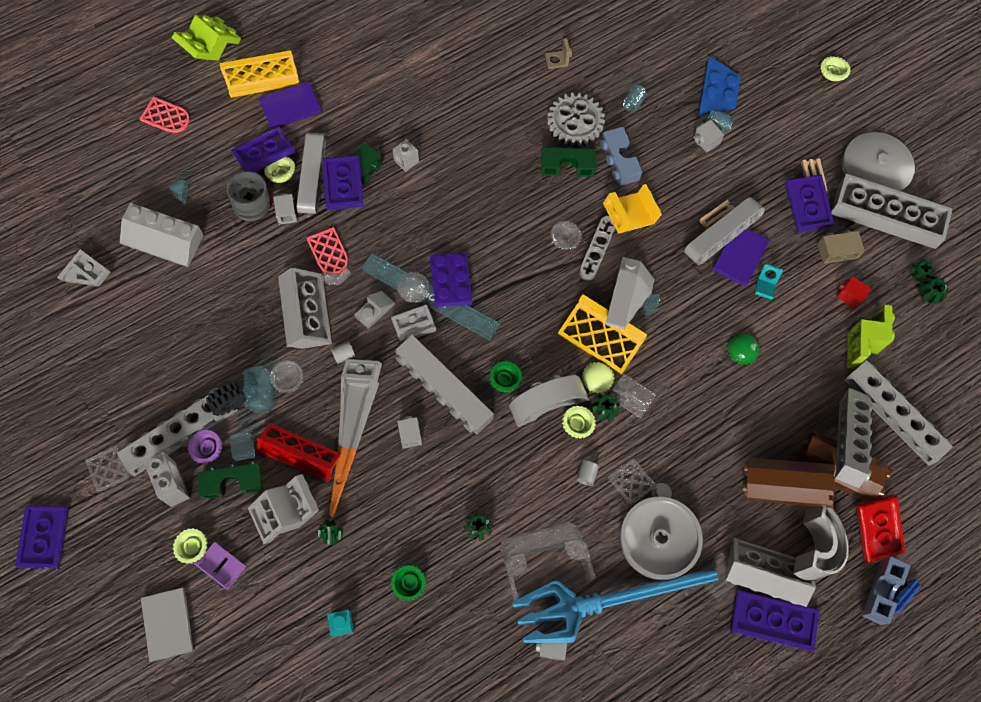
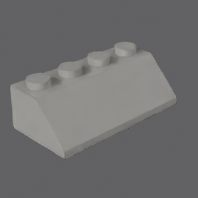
[120,203,204,267]
[278,267,332,349]
[726,538,816,607]

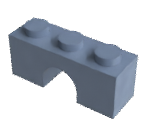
[600,127,642,186]
[861,556,910,625]

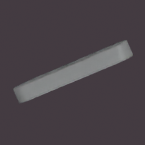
[579,216,615,281]

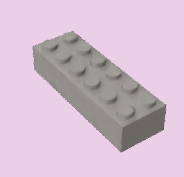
[831,174,953,249]

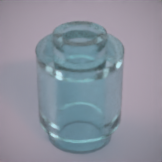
[623,85,647,112]
[706,110,734,133]

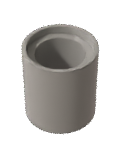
[331,341,355,364]
[576,460,599,486]

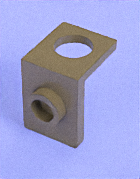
[545,38,572,69]

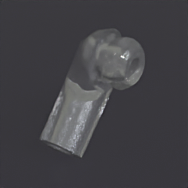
[322,267,351,285]

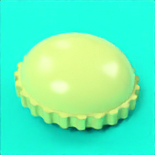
[820,56,851,81]
[264,157,295,183]
[582,362,614,394]
[562,406,596,438]
[173,528,208,564]

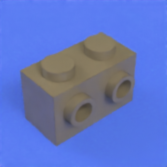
[817,230,865,264]

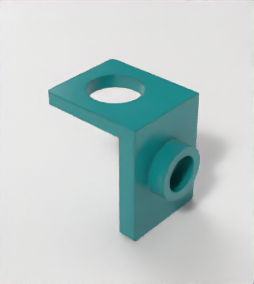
[755,263,783,300]

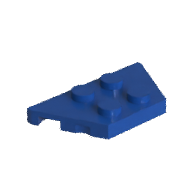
[698,57,741,116]

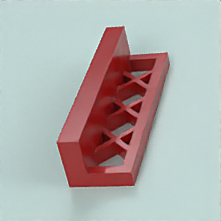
[257,423,341,482]

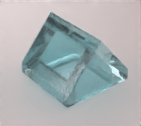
[169,180,189,205]

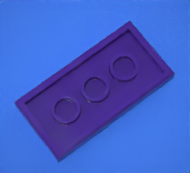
[730,590,819,652]

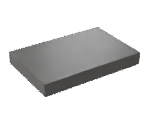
[141,588,194,662]

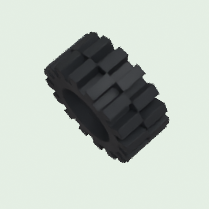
[206,382,247,416]

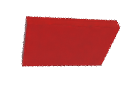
[856,494,905,563]

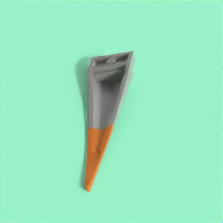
[329,359,382,517]

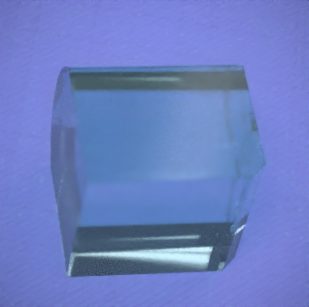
[230,432,255,461]

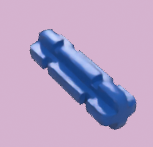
[894,579,921,614]

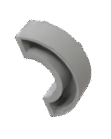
[509,374,589,427]
[793,506,849,581]

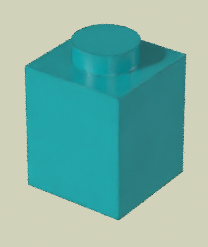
[327,610,354,637]

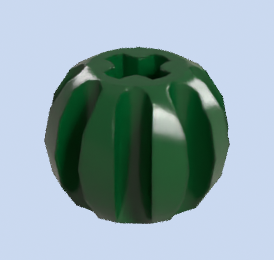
[918,276,949,304]
[592,392,620,421]
[463,510,494,541]

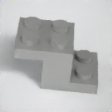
[248,474,319,544]

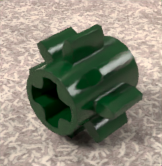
[909,259,935,283]
[318,519,343,545]

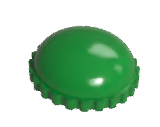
[727,333,760,365]
[489,361,523,392]
[391,565,427,601]

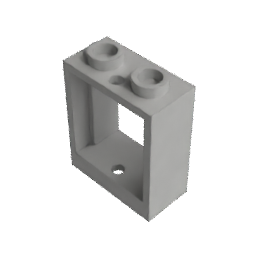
[143,452,190,507]

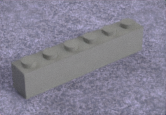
[395,335,494,435]

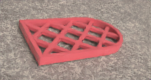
[140,97,190,133]
[306,227,348,275]

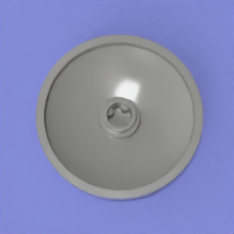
[842,132,915,192]
[620,497,703,580]

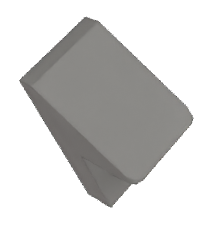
[354,291,395,329]

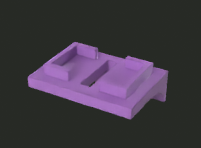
[194,542,246,590]

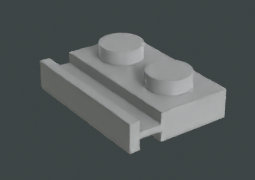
[391,305,436,344]

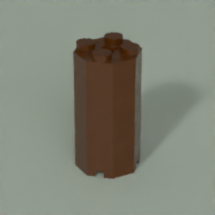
[795,430,893,502]
[743,458,835,508]

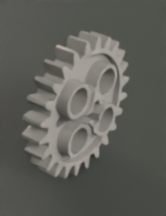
[547,93,605,146]

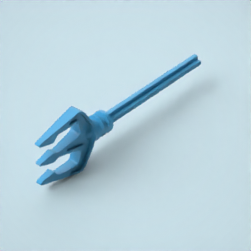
[513,568,718,643]

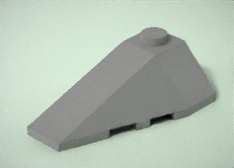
[605,257,655,330]

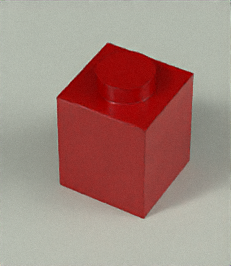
[836,276,872,309]

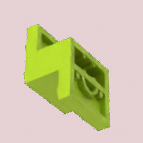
[172,15,241,61]
[847,305,895,369]

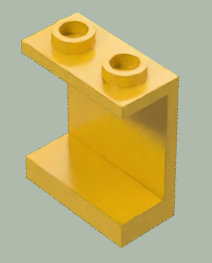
[603,184,662,234]

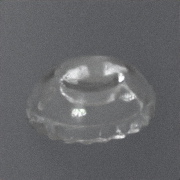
[550,221,582,250]
[397,272,429,303]
[270,360,304,393]

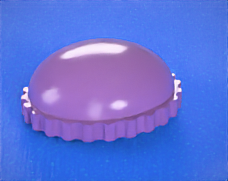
[188,430,222,464]

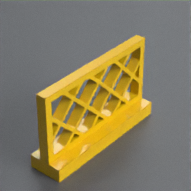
[220,50,300,98]
[558,295,647,375]

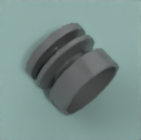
[227,172,271,221]

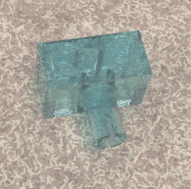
[242,366,274,413]

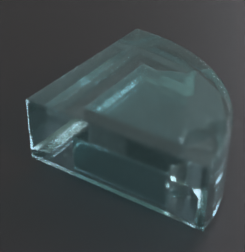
[642,294,660,317]

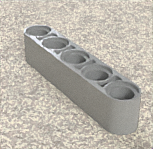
[297,133,326,214]
[684,197,765,265]

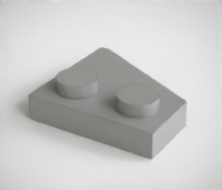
[57,249,110,287]

